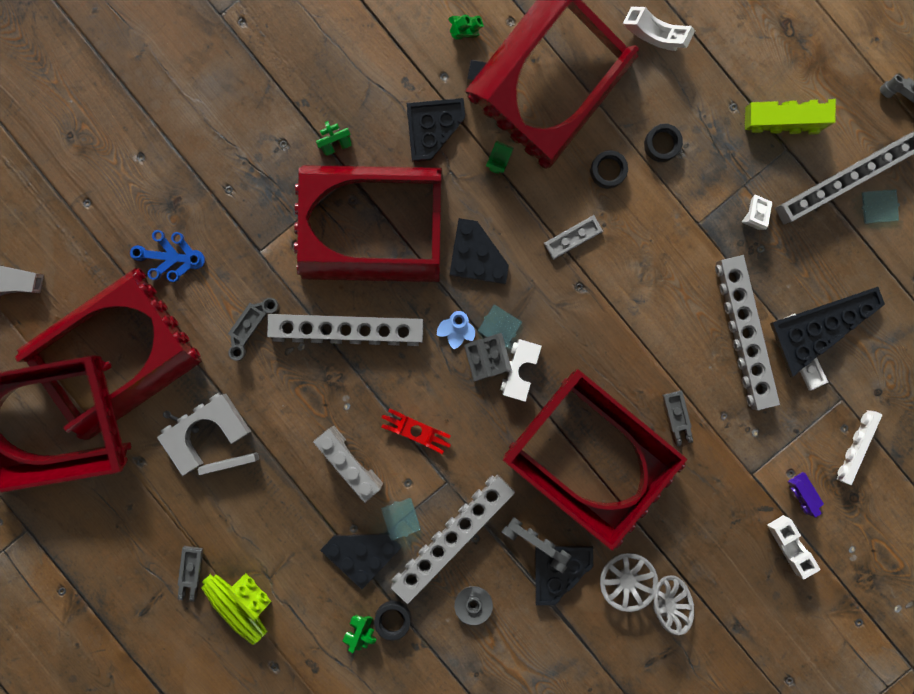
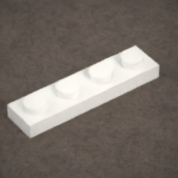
[837,410,882,485]

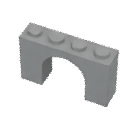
[157,393,251,476]
[313,426,383,502]

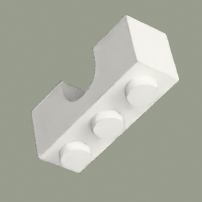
[500,339,541,401]
[767,515,821,579]

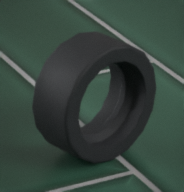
[644,124,683,162]
[590,150,628,189]
[374,601,411,641]

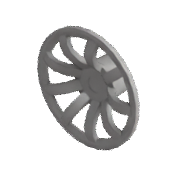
[600,553,658,612]
[653,575,694,635]

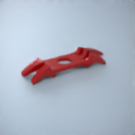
[381,408,451,454]

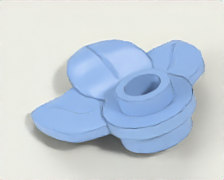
[437,311,475,349]

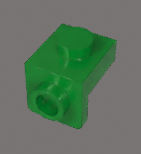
[486,141,514,174]

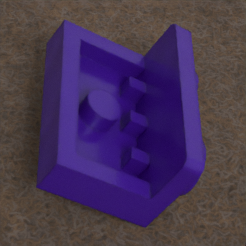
[787,472,824,518]

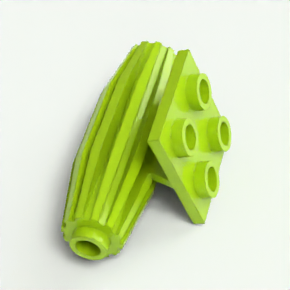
[201,573,271,645]

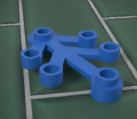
[130,230,205,282]

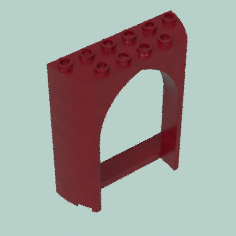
[464,0,639,169]
[294,165,442,282]
[15,268,202,440]
[0,356,131,492]
[503,369,687,551]

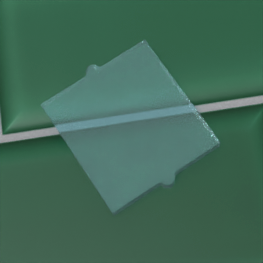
[861,189,900,224]
[478,305,522,347]
[381,498,421,540]

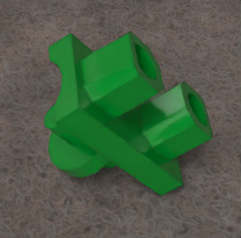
[448,15,484,40]
[316,121,351,156]
[342,615,377,653]

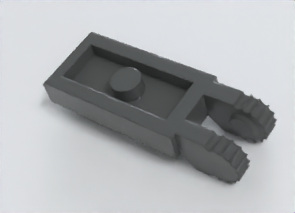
[662,390,693,446]
[178,546,203,602]

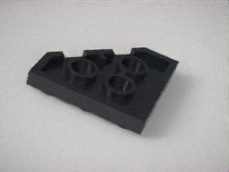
[406,98,465,162]
[449,218,509,284]
[320,533,402,589]
[535,546,593,605]

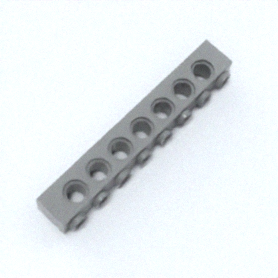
[775,132,914,224]
[715,255,780,410]
[267,314,424,346]
[391,474,515,604]

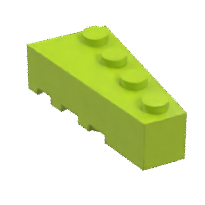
[745,99,836,134]

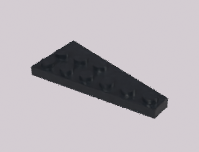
[770,287,885,377]

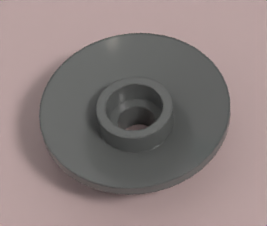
[454,586,493,625]

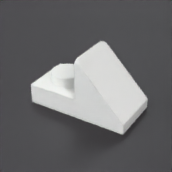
[742,195,772,230]

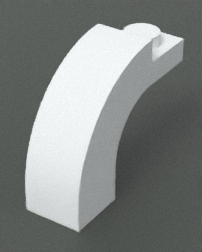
[623,7,695,51]

